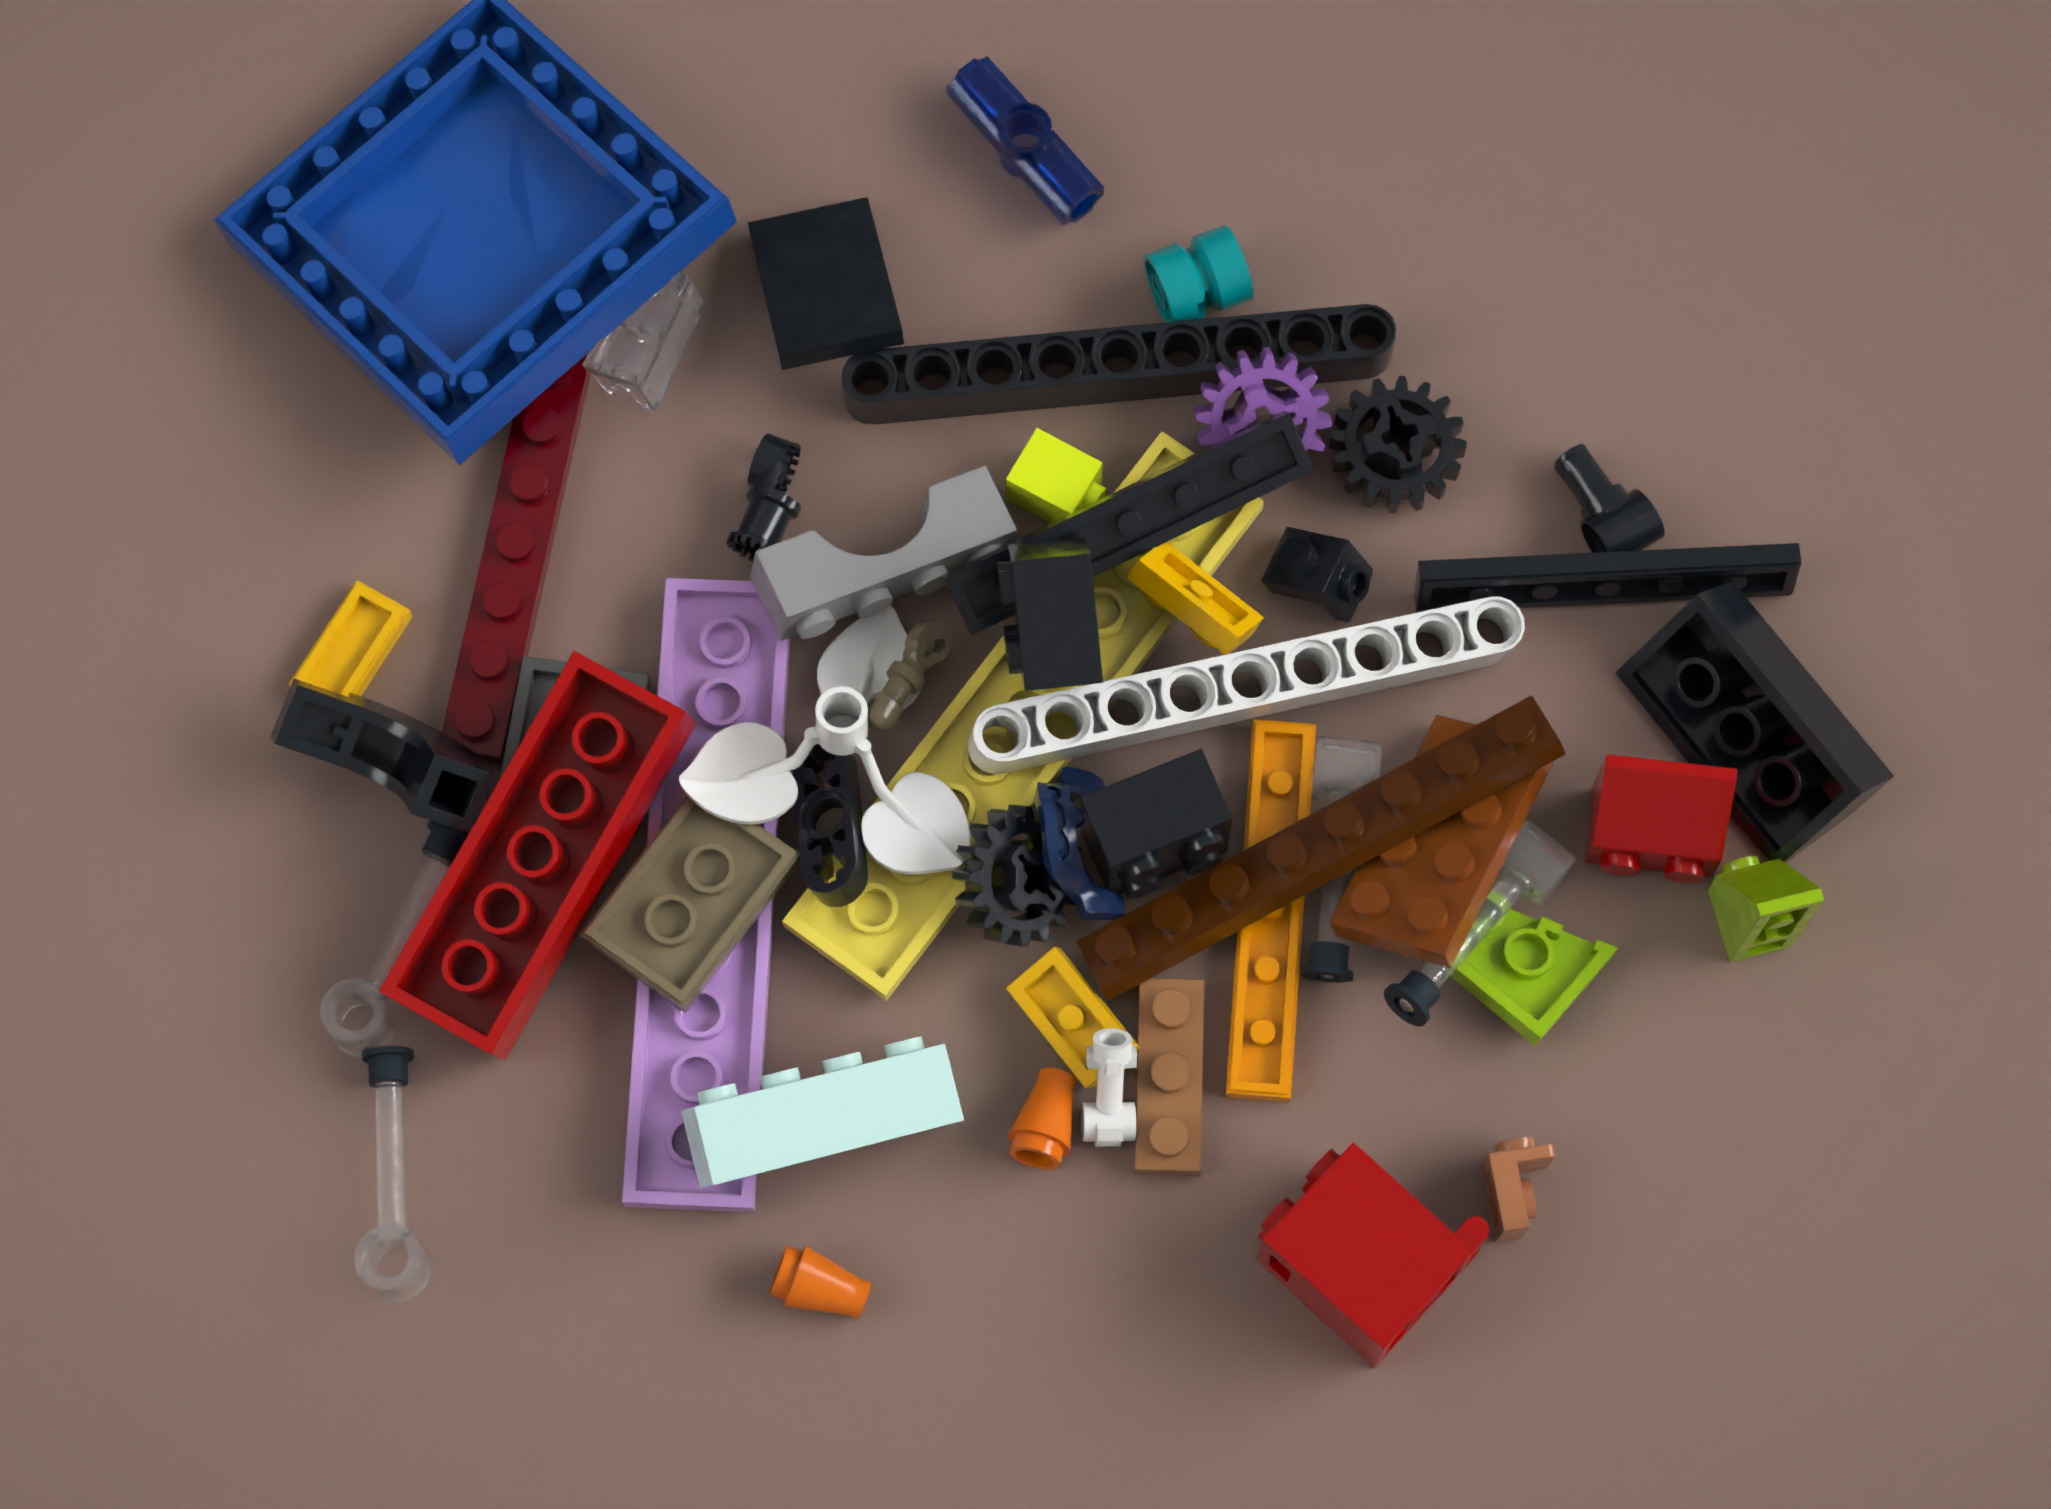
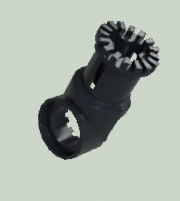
[726,433,802,562]

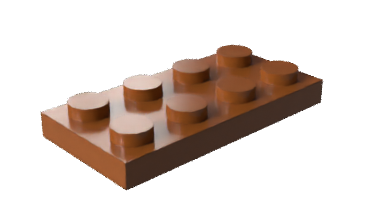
[1329,715,1555,968]

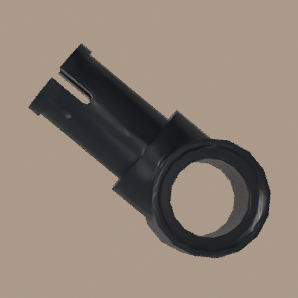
[1554,444,1665,553]

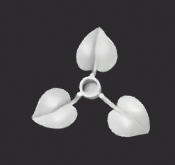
[679,605,970,875]

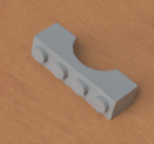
[750,465,1017,641]

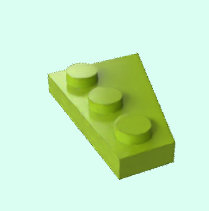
[1435,894,1618,1046]

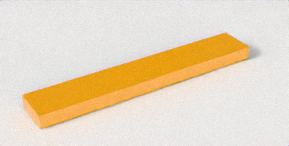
[1225,719,1316,1103]

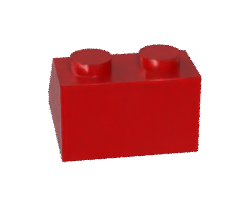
[1585,754,1737,883]

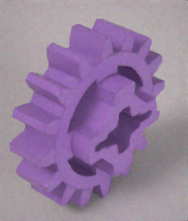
[1194,347,1332,451]

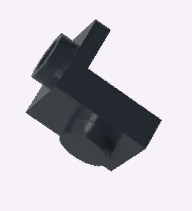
[1261,527,1373,622]

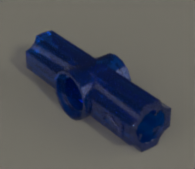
[947,56,1104,226]

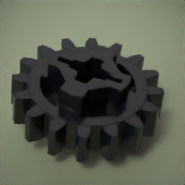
[1329,376,1467,514]
[952,805,1081,947]

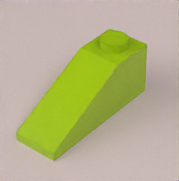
[1707,856,1825,963]

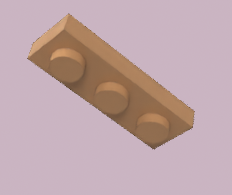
[1135,978,1204,1176]

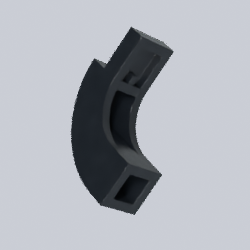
[270,678,495,833]

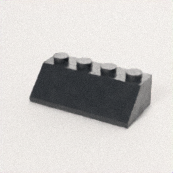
[1615,580,1894,863]

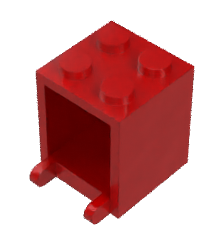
[1257,1142,1489,1368]

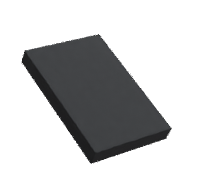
[748,197,904,370]

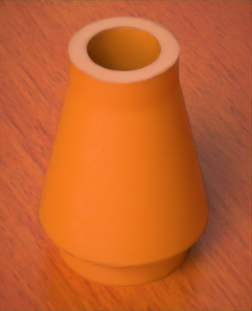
[1007,1067,1077,1170]
[769,1244,872,1320]

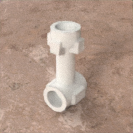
[1081,1028,1137,1147]

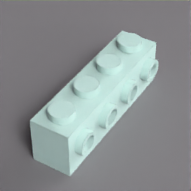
[681,1036,964,1188]

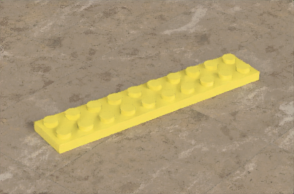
[782,431,1264,1001]

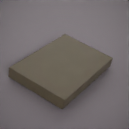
[580,795,801,1013]

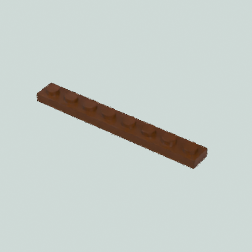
[1076,695,1565,1001]

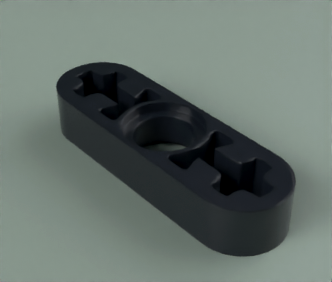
[792,744,868,907]

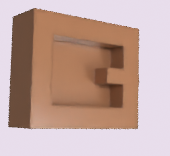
[1481,1137,1555,1242]

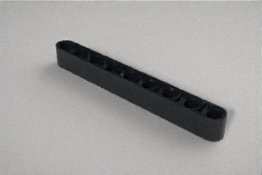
[842,304,1396,425]

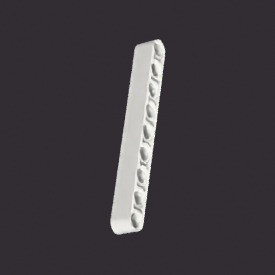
[968,597,1525,774]

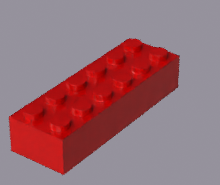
[378,651,697,1061]

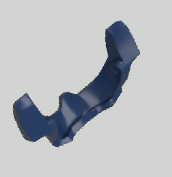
[1033,767,1125,920]

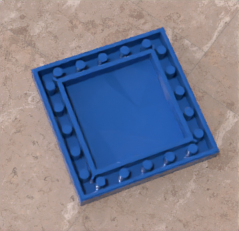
[214,0,737,466]

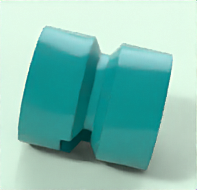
[1143,225,1254,322]

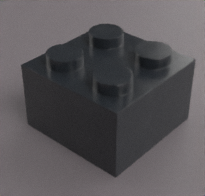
[997,537,1103,691]
[1080,748,1233,899]

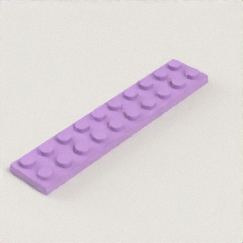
[622,578,790,1213]

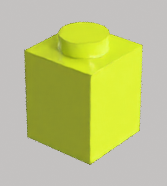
[1006,428,1107,523]

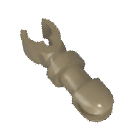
[867,621,953,731]

